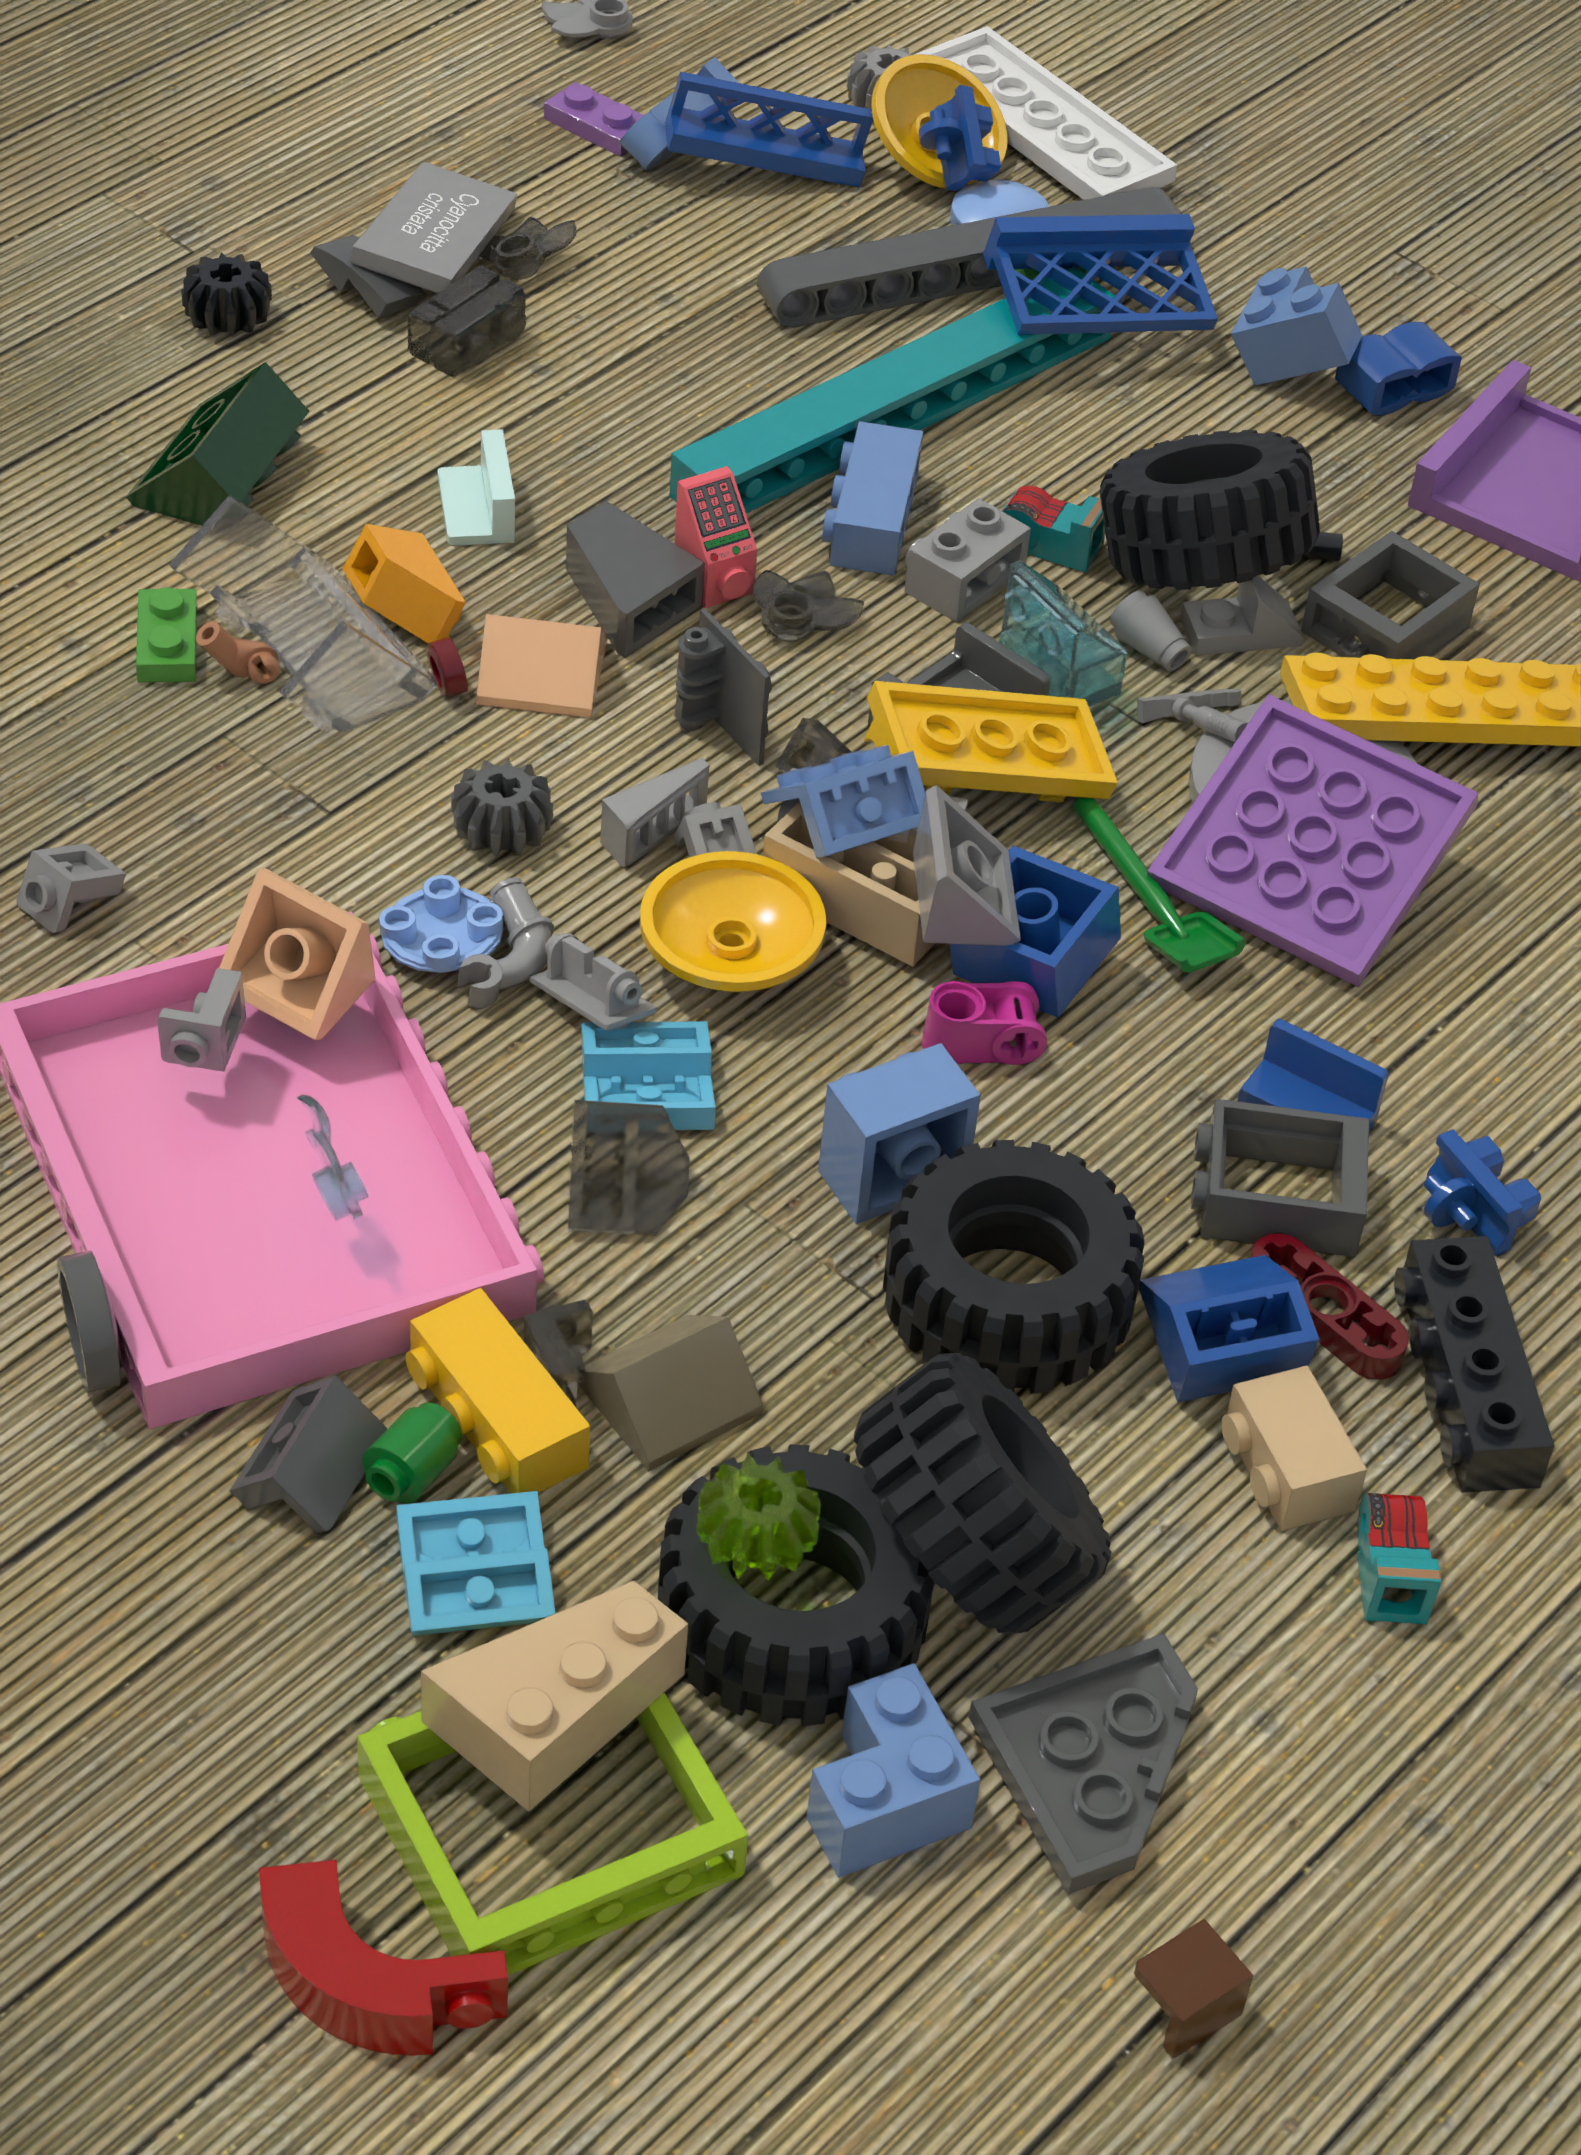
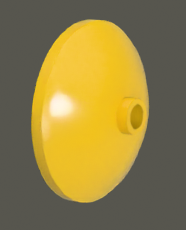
[871,54,1007,190]
[640,851,826,992]

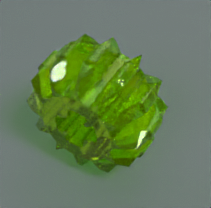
[696,1453,821,1581]

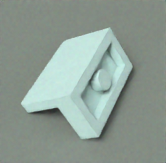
[438,429,515,546]

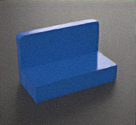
[1237,1019,1389,1132]

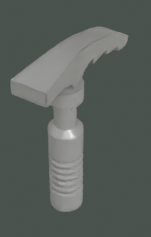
[1137,689,1248,743]

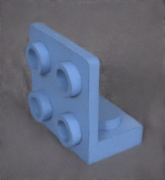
[761,745,925,857]

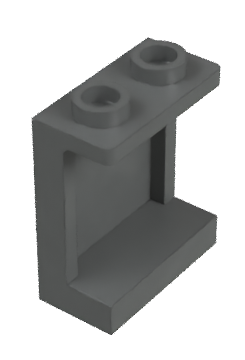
[868,622,1051,727]

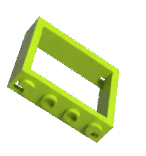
[357,1692,748,1976]

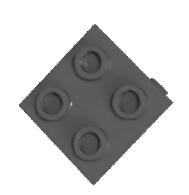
[674,609,772,766]

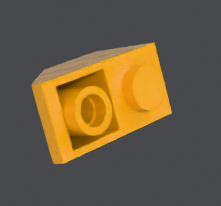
[343,524,466,643]

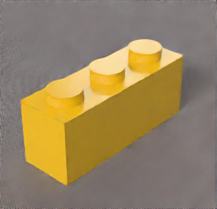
[405,1288,591,1494]

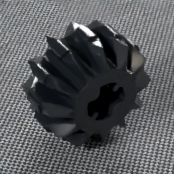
[181,252,272,337]

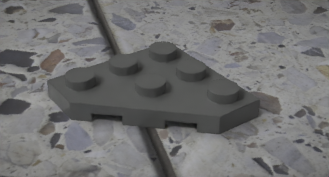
[969,1633,1198,1894]

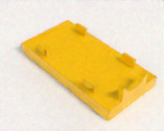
[864,681,1118,802]

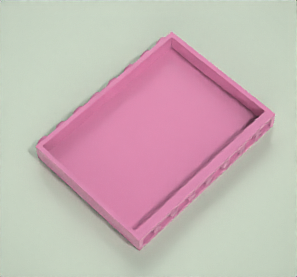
[0,912,544,1430]

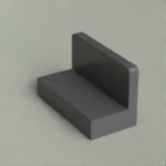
[229,1375,387,1533]

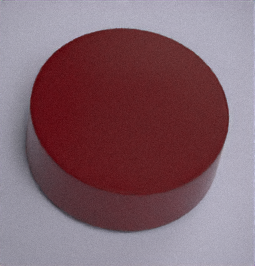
[426,636,468,698]

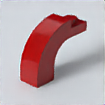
[259,1859,508,2056]

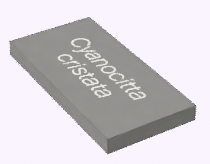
[350,162,517,296]

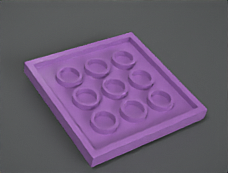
[1147,694,1478,987]

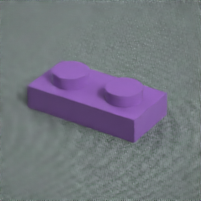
[544,82,644,157]

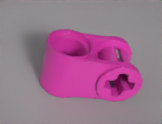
[921,981,1047,1065]

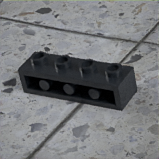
[1394,1236,1554,1493]

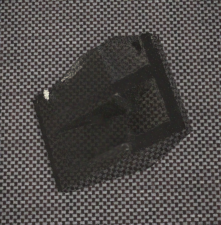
[567,1100,690,1236]

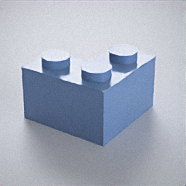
[1231,266,1363,386]
[807,1663,980,1878]

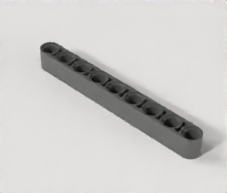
[756,187,1182,327]

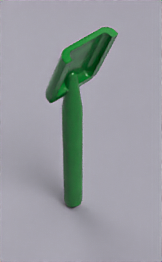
[1073,797,1245,973]

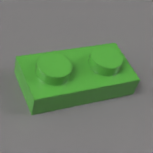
[136,587,197,682]

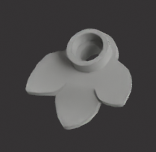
[542,0,633,39]

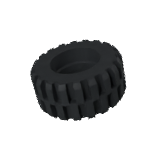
[1099,430,1320,590]
[883,1140,1145,1394]
[854,1353,1112,1634]
[658,1444,934,1726]

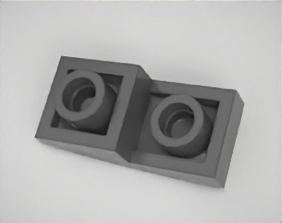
[310,235,424,317]

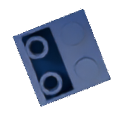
[1139,1255,1319,1403]

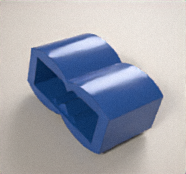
[1335,322,1462,415]

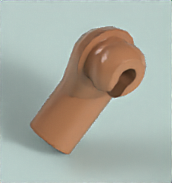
[196,621,280,684]

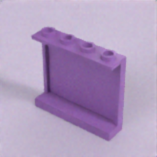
[1407,360,1581,582]

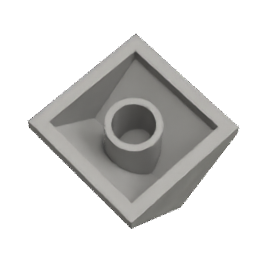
[913,785,1021,946]

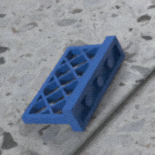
[983,214,1218,335]

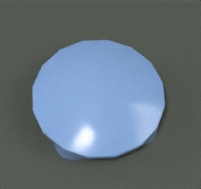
[950,179,1049,225]
[379,875,504,973]

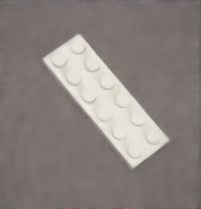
[916,26,1177,200]

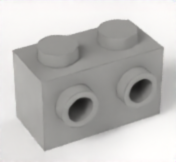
[904,498,1031,623]

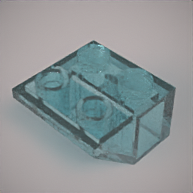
[999,560,1127,707]

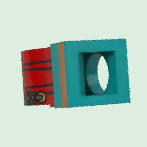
[1001,485,1105,573]
[1357,1493,1442,1624]

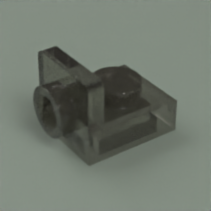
[524,1300,593,1408]

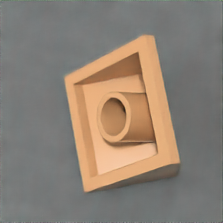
[476,614,607,718]
[219,868,376,1040]

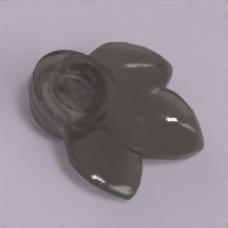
[478,217,577,280]
[752,570,864,642]

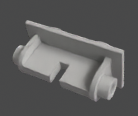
[530,933,657,1031]

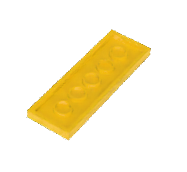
[1280,653,1581,746]

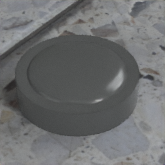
[57,1250,120,1393]

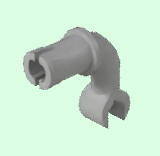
[457,877,554,1008]

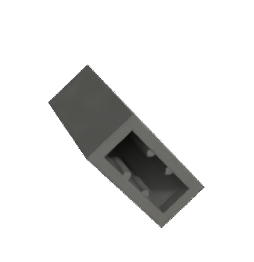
[566,501,705,658]

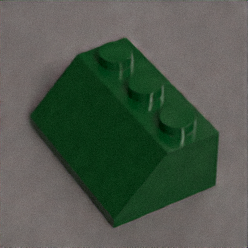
[125,362,310,526]

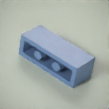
[822,421,923,576]

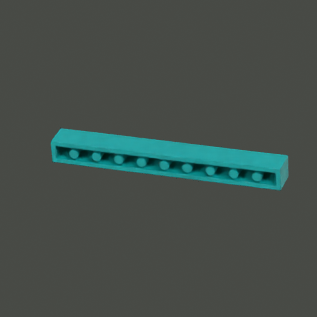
[669,266,1115,513]

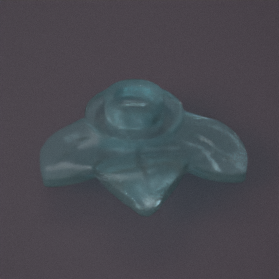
[296,1094,369,1222]

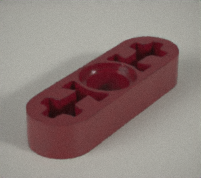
[1250,1233,1409,1380]

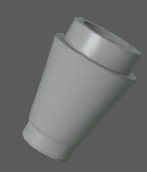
[1110,591,1192,672]

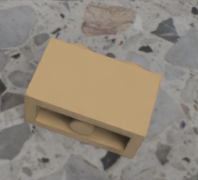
[1222,1365,1367,1531]

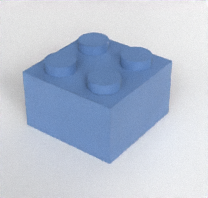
[818,1043,981,1224]

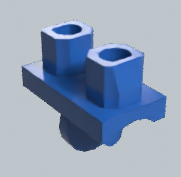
[919,85,1001,191]
[1424,1129,1541,1256]

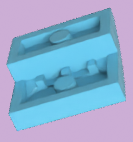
[581,1021,716,1131]
[396,1491,556,1636]

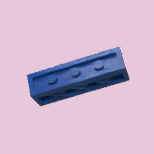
[665,72,873,188]

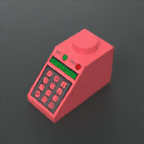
[674,466,757,608]

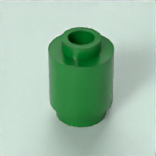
[362,1402,462,1504]

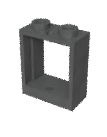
[1301,531,1480,659]
[1191,1099,1369,1257]

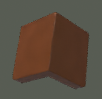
[1134,1919,1254,2058]

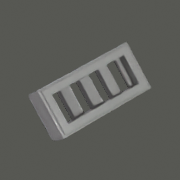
[600,758,710,867]

